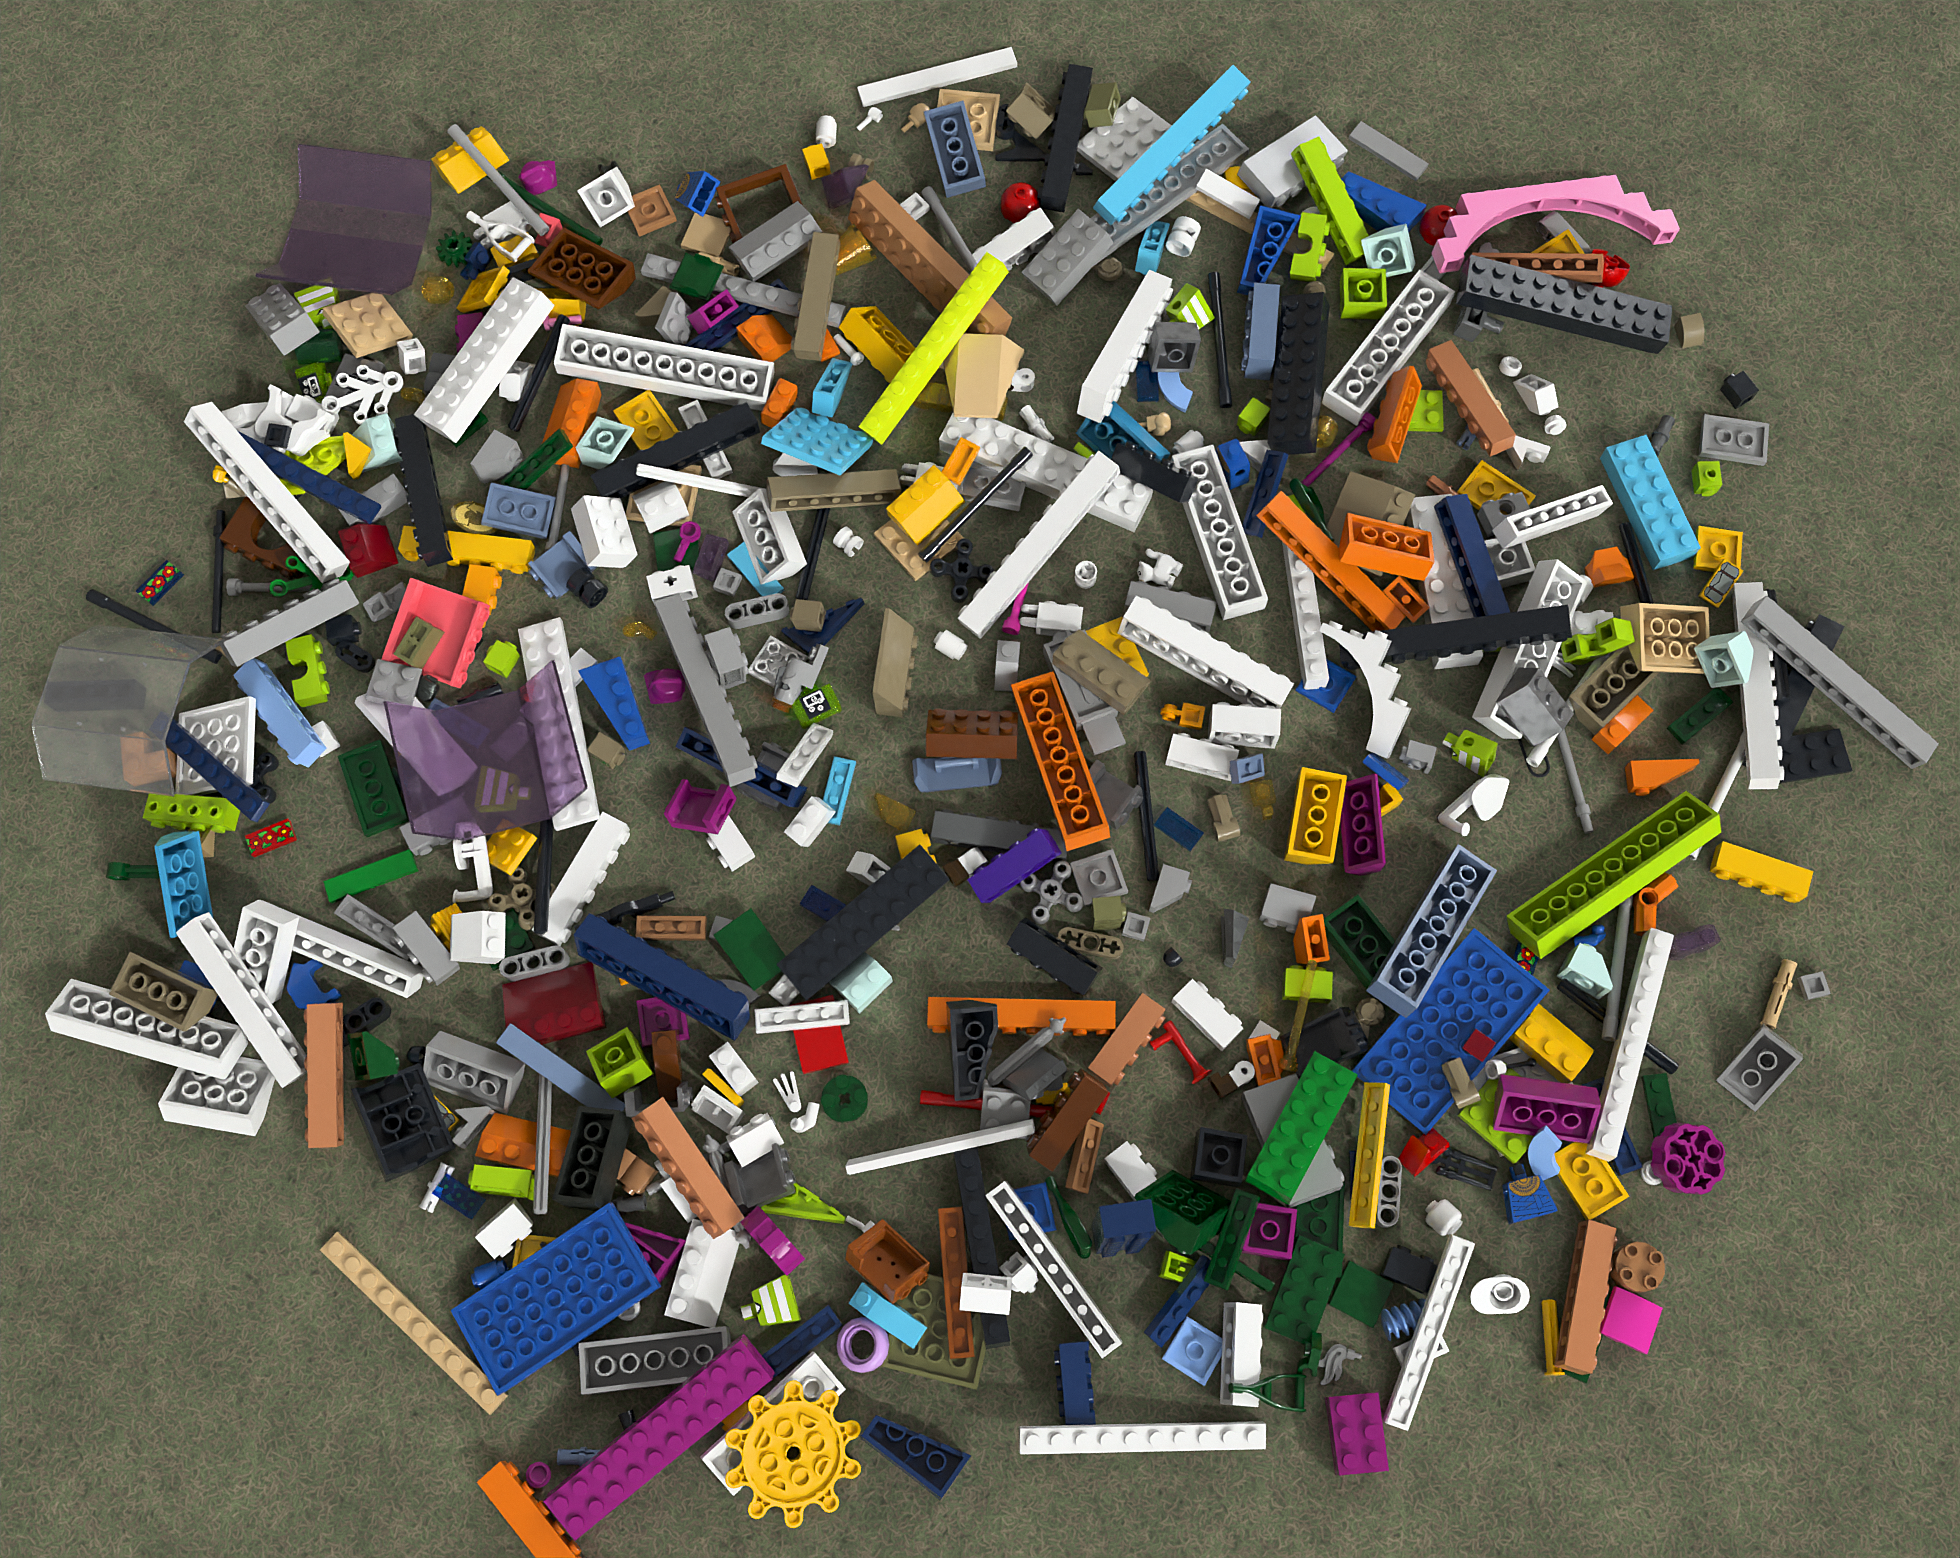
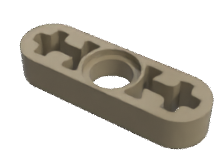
[1058,927,1124,959]

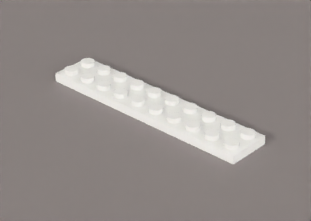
[518,617,600,831]

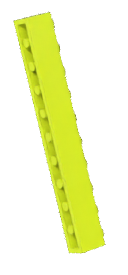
[858,252,1008,445]

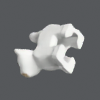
[1137,549,1183,590]

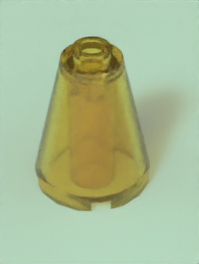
[835,223,877,277]

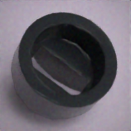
[1163,947,1183,967]
[406,1046,426,1065]

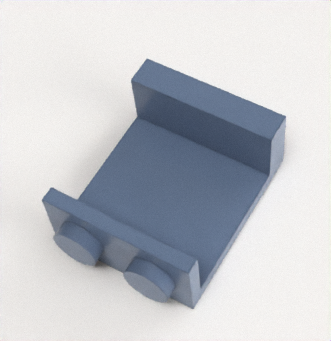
[528,531,597,600]

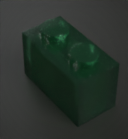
[294,328,343,365]

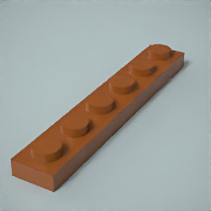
[938,1207,975,1359]

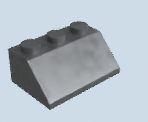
[1496,668,1574,747]

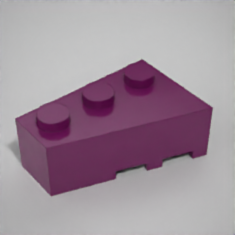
[624,1222,686,1284]

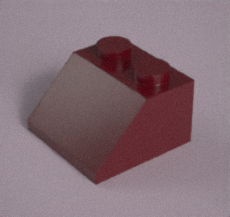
[338,524,399,578]

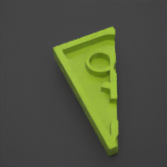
[761,1183,845,1224]

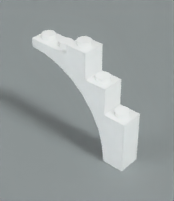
[1319,620,1411,758]

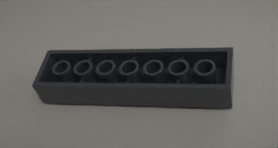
[1267,292,1330,455]
[776,844,950,1001]

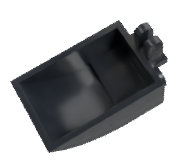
[1280,1007,1369,1079]

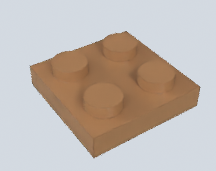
[627,184,677,237]

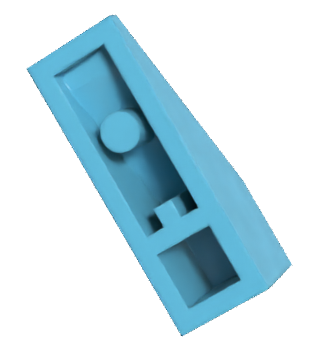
[1135,221,1170,275]
[812,358,852,417]
[849,1282,927,1348]

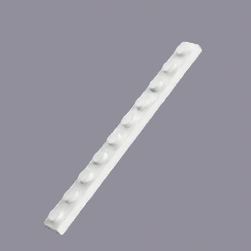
[1019,1421,1266,1454]

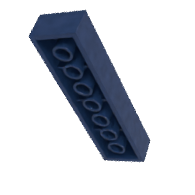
[573,913,750,1041]
[1091,1199,1156,1258]

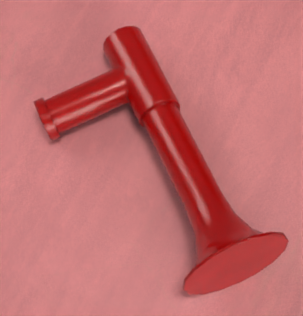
[1149,1020,1212,1084]

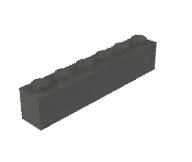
[931,809,1068,862]

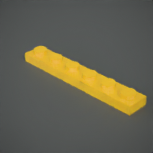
[1349,1082,1390,1229]

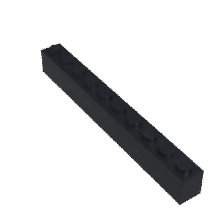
[1339,605,1572,670]

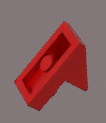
[1398,1127,1450,1177]

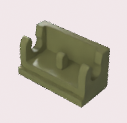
[394,616,445,669]

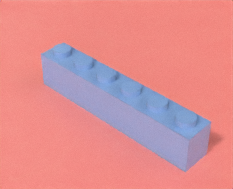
[233,658,327,767]

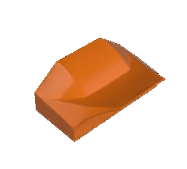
[1584,547,1634,588]
[1246,1034,1286,1086]

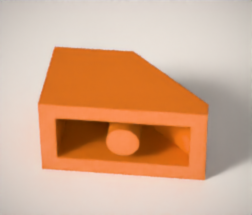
[1383,576,1430,623]
[1293,914,1330,964]

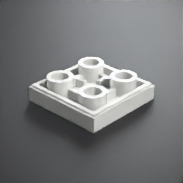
[748,636,808,688]

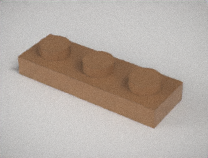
[636,916,707,941]
[1065,1119,1104,1194]

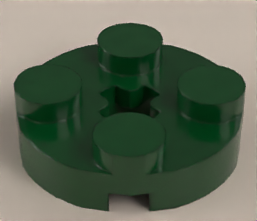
[821,1075,868,1123]

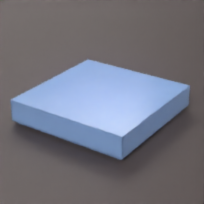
[1162,1316,1222,1386]

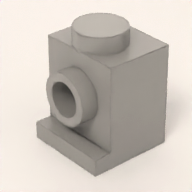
[1399,740,1437,774]

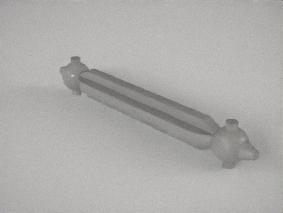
[980,1017,1066,1094]
[703,1134,751,1249]

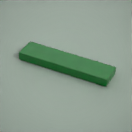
[323,849,419,904]

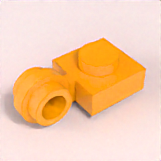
[1160,702,1205,730]

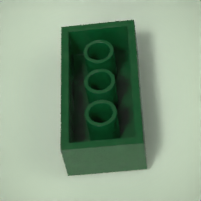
[1324,894,1395,1000]

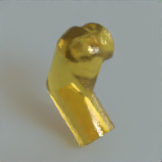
[400,387,426,406]
[623,621,657,641]

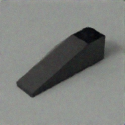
[946,1000,998,1101]

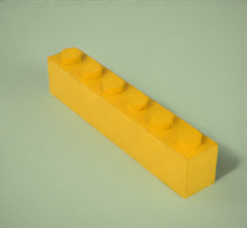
[398,526,536,574]

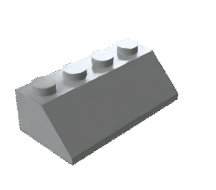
[729,201,822,282]
[423,1031,525,1114]

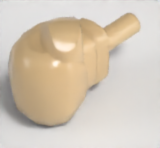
[901,103,930,133]
[1139,412,1171,436]

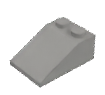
[1716,1024,1803,1112]

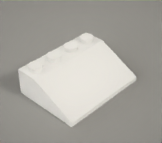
[158,1057,275,1136]

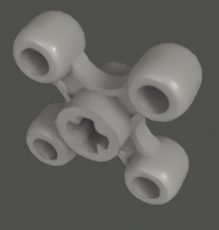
[1020,860,1083,924]

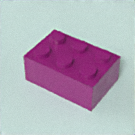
[1325,1393,1389,1476]

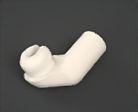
[790,1102,820,1133]

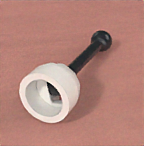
[1485,1058,1537,1079]

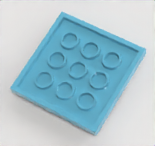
[761,408,874,475]

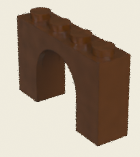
[219,496,305,580]

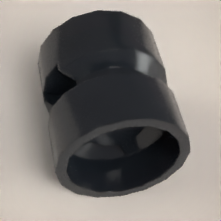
[566,567,608,608]

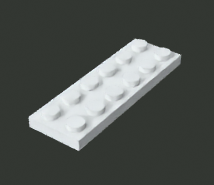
[700,1351,846,1496]

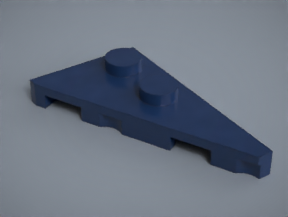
[781,598,865,654]

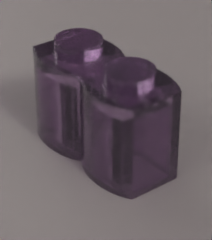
[1669,924,1721,961]

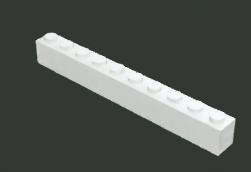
[184,402,350,583]
[958,451,1120,639]
[1732,582,1784,789]
[1585,928,1674,1162]

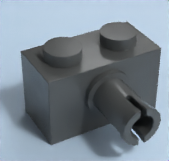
[1453,306,1504,342]

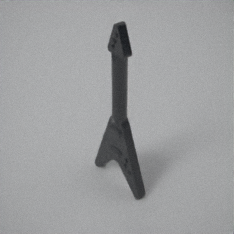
[995,130,1093,175]

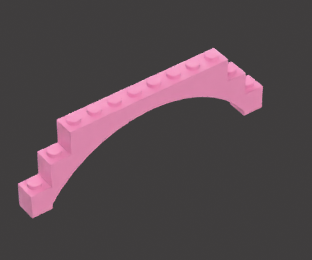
[1432,175,1680,273]

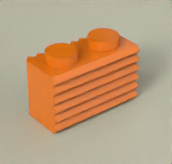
[761,378,798,428]

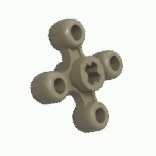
[488,867,556,930]

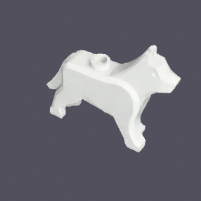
[236,384,335,456]

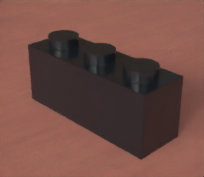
[1380,1245,1438,1296]

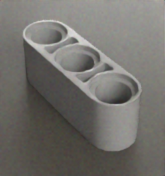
[1535,211,1591,254]
[725,593,789,629]
[499,946,570,982]
[1375,1156,1402,1228]

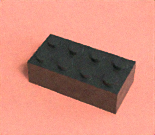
[552,1106,633,1211]

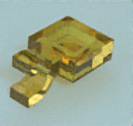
[1249,779,1276,820]

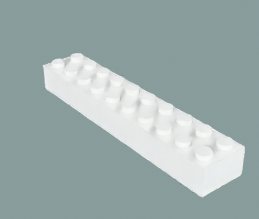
[554,324,775,411]
[939,413,1153,532]

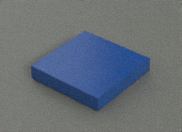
[1295,659,1357,713]
[1363,753,1409,790]
[1006,1182,1056,1241]

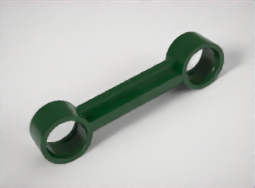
[106,862,160,881]

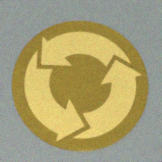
[451,501,498,534]

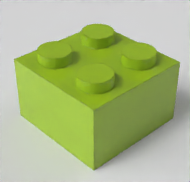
[1339,268,1387,319]
[586,1027,653,1098]

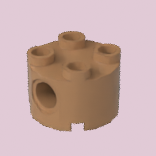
[1610,1242,1665,1293]

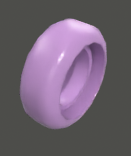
[836,1317,889,1373]

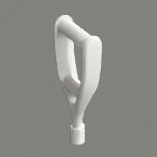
[466,211,535,262]

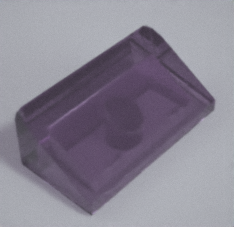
[693,534,730,582]

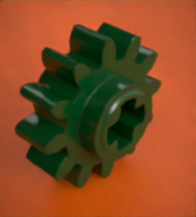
[436,230,473,268]

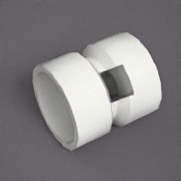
[1166,216,1201,257]

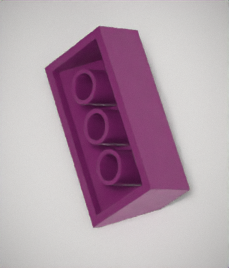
[1340,774,1386,876]
[1493,1074,1601,1144]

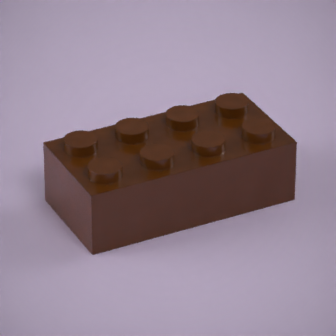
[926,709,1018,759]
[1026,1068,1108,1172]

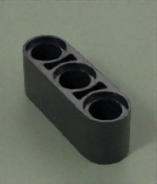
[343,997,391,1047]

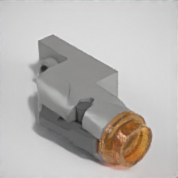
[772,644,829,713]

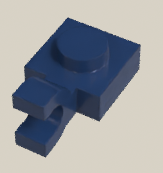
[460,242,493,280]

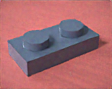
[1229,754,1265,784]

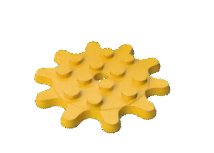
[725,1380,861,1528]

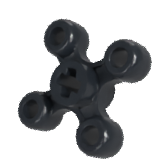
[929,538,994,603]
[221,752,279,804]

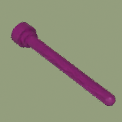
[1301,412,1376,487]

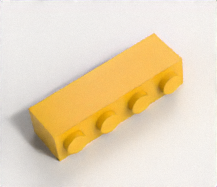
[1709,841,1813,903]

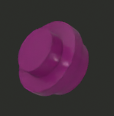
[526,1462,551,1488]

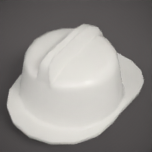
[1470,1274,1530,1314]

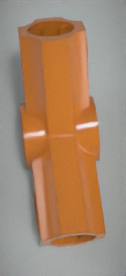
[1632,872,1678,936]

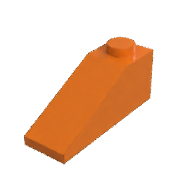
[1592,695,1654,754]
[1625,759,1699,796]

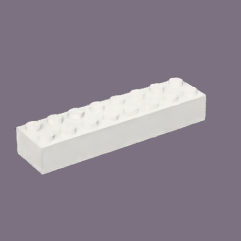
[1077,270,1173,423]
[1322,270,1455,426]
[414,277,555,443]
[1171,445,1268,620]
[1406,494,1483,669]
[1472,559,1587,739]
[1118,596,1294,709]
[45,979,248,1080]

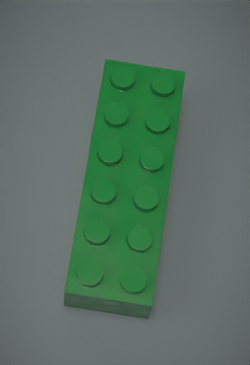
[1245,1051,1358,1205]

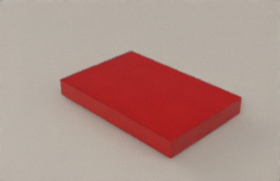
[789,995,849,1074]

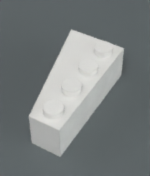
[972,208,1056,271]

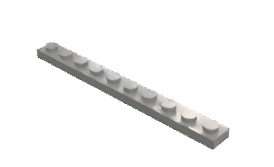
[641,253,846,328]

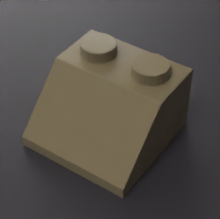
[1006,82,1056,139]

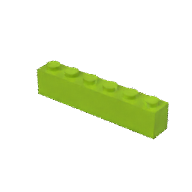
[1291,136,1369,265]

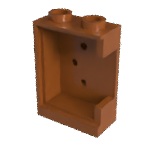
[845,1219,930,1304]

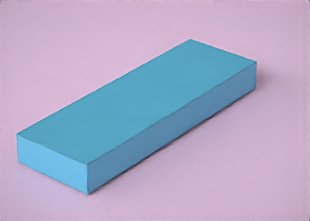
[727,542,784,597]
[823,756,856,826]

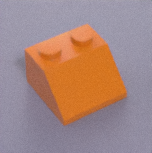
[736,315,792,362]

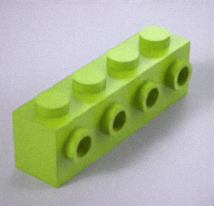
[143,792,240,833]

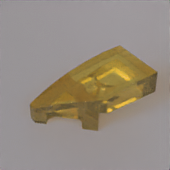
[874,793,916,832]

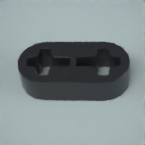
[996,104,1016,140]
[335,641,375,673]

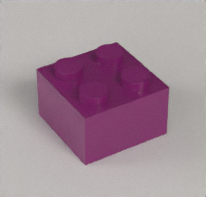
[1241,1203,1297,1261]

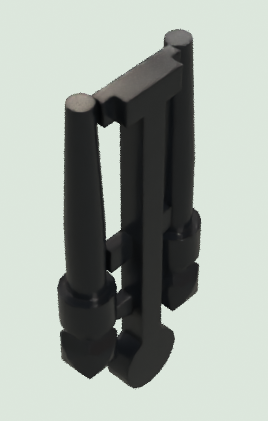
[1432,1147,1498,1191]

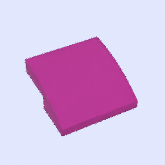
[1599,1286,1663,1354]

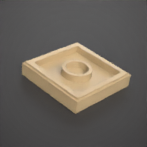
[681,213,731,257]

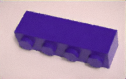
[968,828,1062,903]

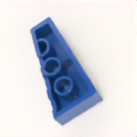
[1341,171,1427,233]
[1237,205,1301,295]
[578,657,650,751]

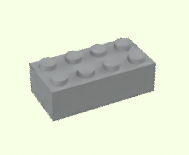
[1022,209,1114,306]
[245,283,320,356]

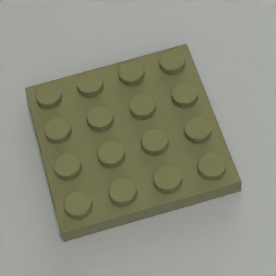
[881,1274,986,1390]

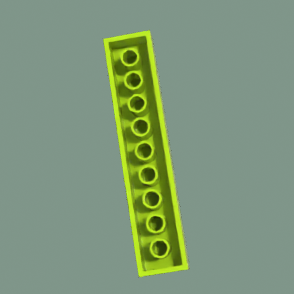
[1506,791,1721,959]

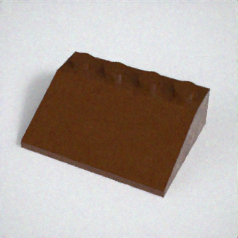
[528,227,636,310]

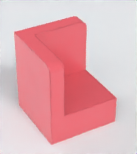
[535,213,562,248]

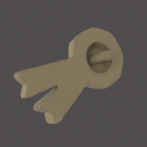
[1092,257,1123,281]
[1355,998,1385,1054]

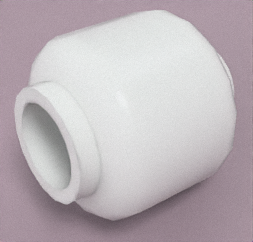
[1425,1199,1462,1236]

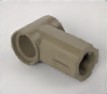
[1207,794,1240,842]
[1441,1057,1481,1109]

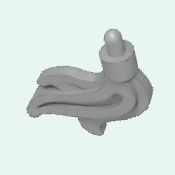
[1318,1344,1362,1385]

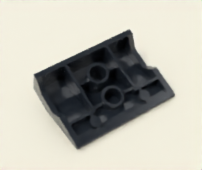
[351,1063,455,1183]

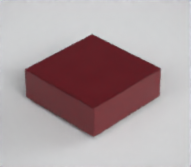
[1462,1029,1496,1062]

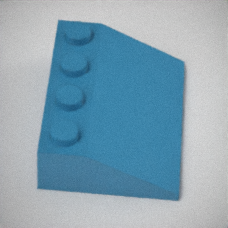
[155,831,213,938]

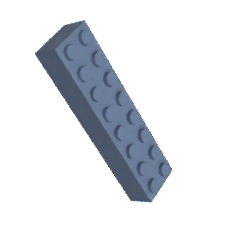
[1366,844,1497,1018]

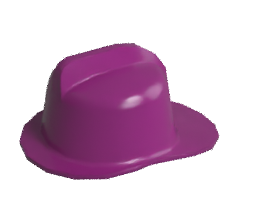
[518,160,558,195]
[644,668,685,704]

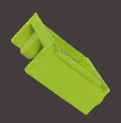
[468,1164,535,1201]

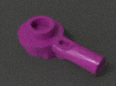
[673,521,701,563]

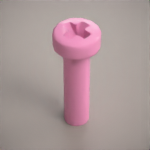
[543,315,582,331]

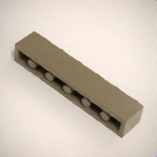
[791,232,841,361]
[766,469,901,512]

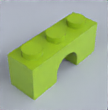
[1290,212,1330,282]
[1561,618,1635,665]
[285,634,330,707]

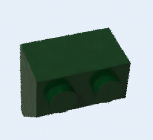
[347,1031,399,1081]

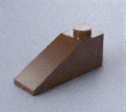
[652,1029,683,1101]

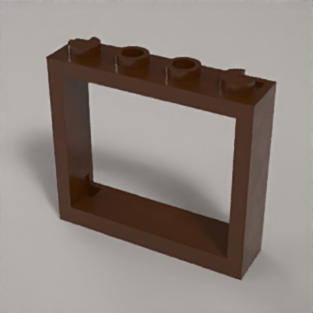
[714,164,808,247]

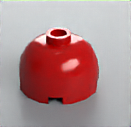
[1001,182,1041,224]
[1419,204,1458,246]
[1591,249,1630,288]

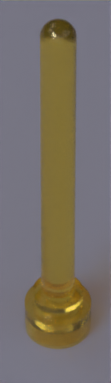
[1278,959,1317,1072]

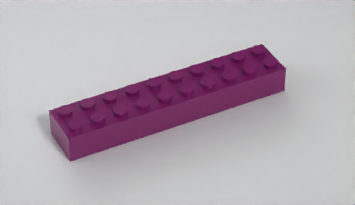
[543,1333,774,1541]

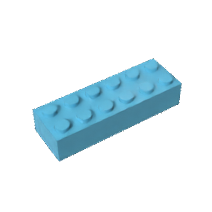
[1600,435,1701,570]

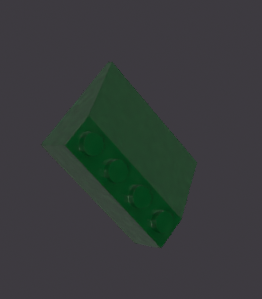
[1134,1170,1231,1255]

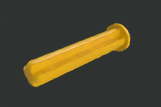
[1542,1299,1565,1376]

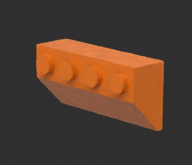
[1367,366,1422,463]
[542,378,602,469]
[1339,513,1435,581]
[475,1113,571,1177]

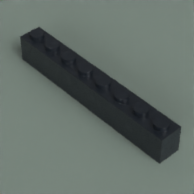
[1037,64,1093,213]
[590,402,760,498]
[393,413,453,567]
[1741,614,1845,767]
[954,1147,1010,1350]

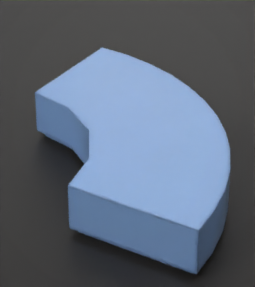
[1157,372,1193,412]
[1528,1125,1562,1181]

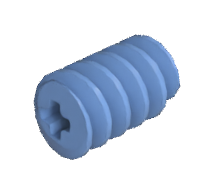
[1381,1298,1426,1341]

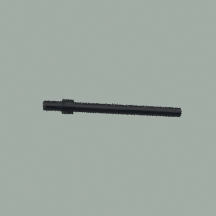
[212,510,226,633]

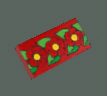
[245,818,297,857]

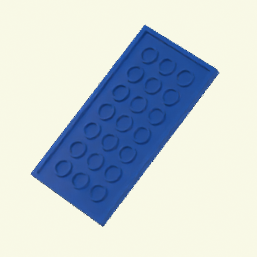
[1352,928,1550,1135]
[451,1202,661,1396]

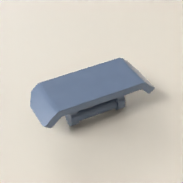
[912,757,1002,792]

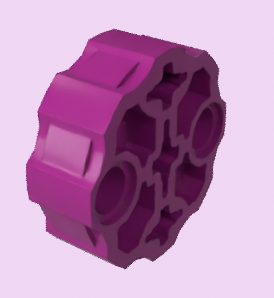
[1650,1123,1726,1195]
[740,1206,805,1276]

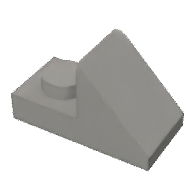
[452,1106,496,1149]

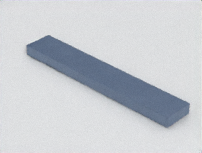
[496,1023,625,1111]

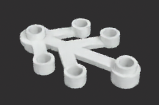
[322,365,403,425]

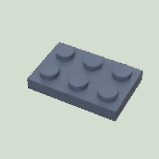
[481,483,556,539]

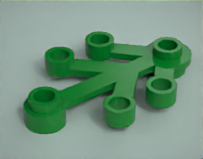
[269,556,354,599]

